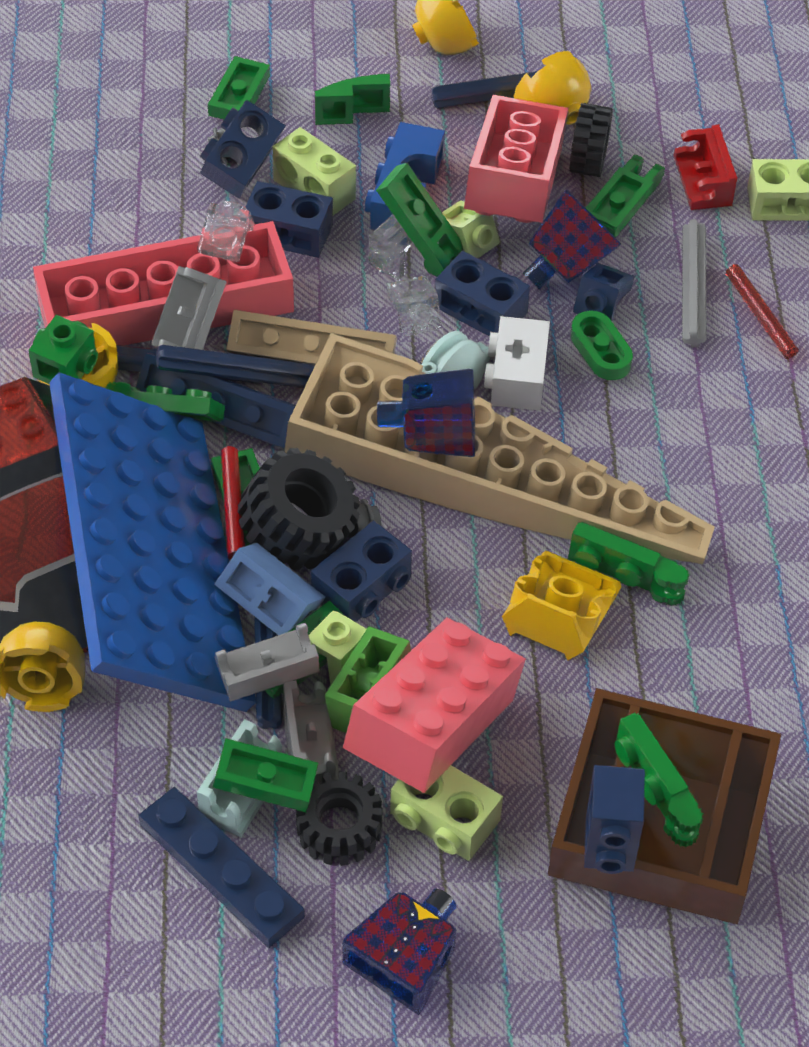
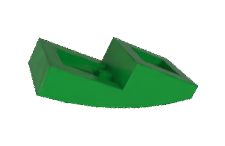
[315,74,390,125]

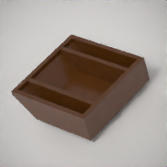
[548,688,782,925]

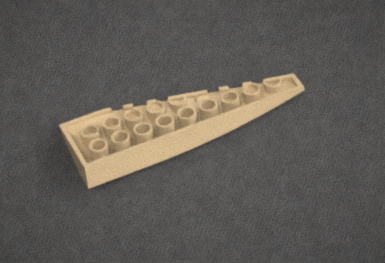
[285,333,715,564]

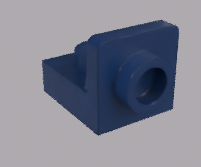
[573,263,635,321]

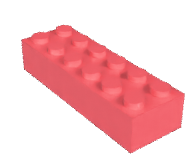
[33,221,294,346]

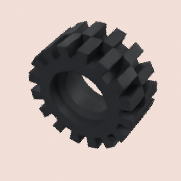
[569,103,613,177]
[296,771,383,866]

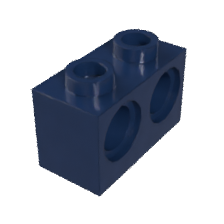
[200,99,286,199]
[242,181,333,258]
[434,251,530,337]
[311,520,412,622]
[584,765,645,874]

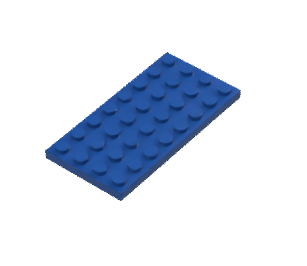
[49,372,256,712]

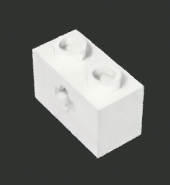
[484,316,550,411]

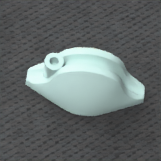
[420,331,490,394]

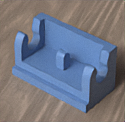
[215,543,325,635]

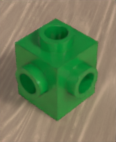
[28,315,98,384]

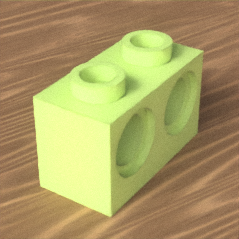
[273,127,356,216]
[747,159,809,221]
[390,765,503,861]

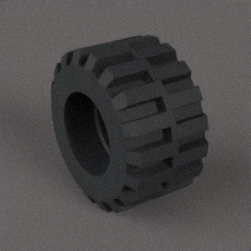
[238,448,360,570]

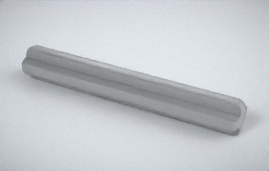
[682,219,707,348]

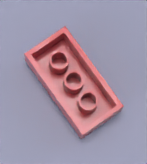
[464,95,569,223]
[343,617,526,793]

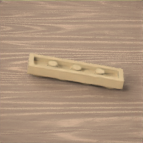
[226,310,397,367]

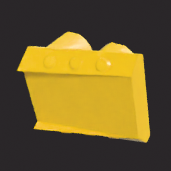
[502,550,622,661]

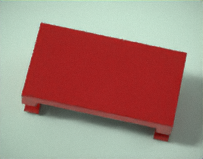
[674,124,737,210]

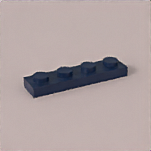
[136,353,296,448]
[138,786,305,948]

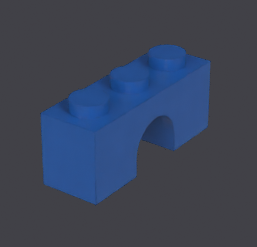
[365,122,445,237]

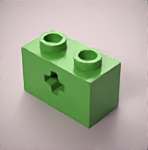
[325,626,411,733]

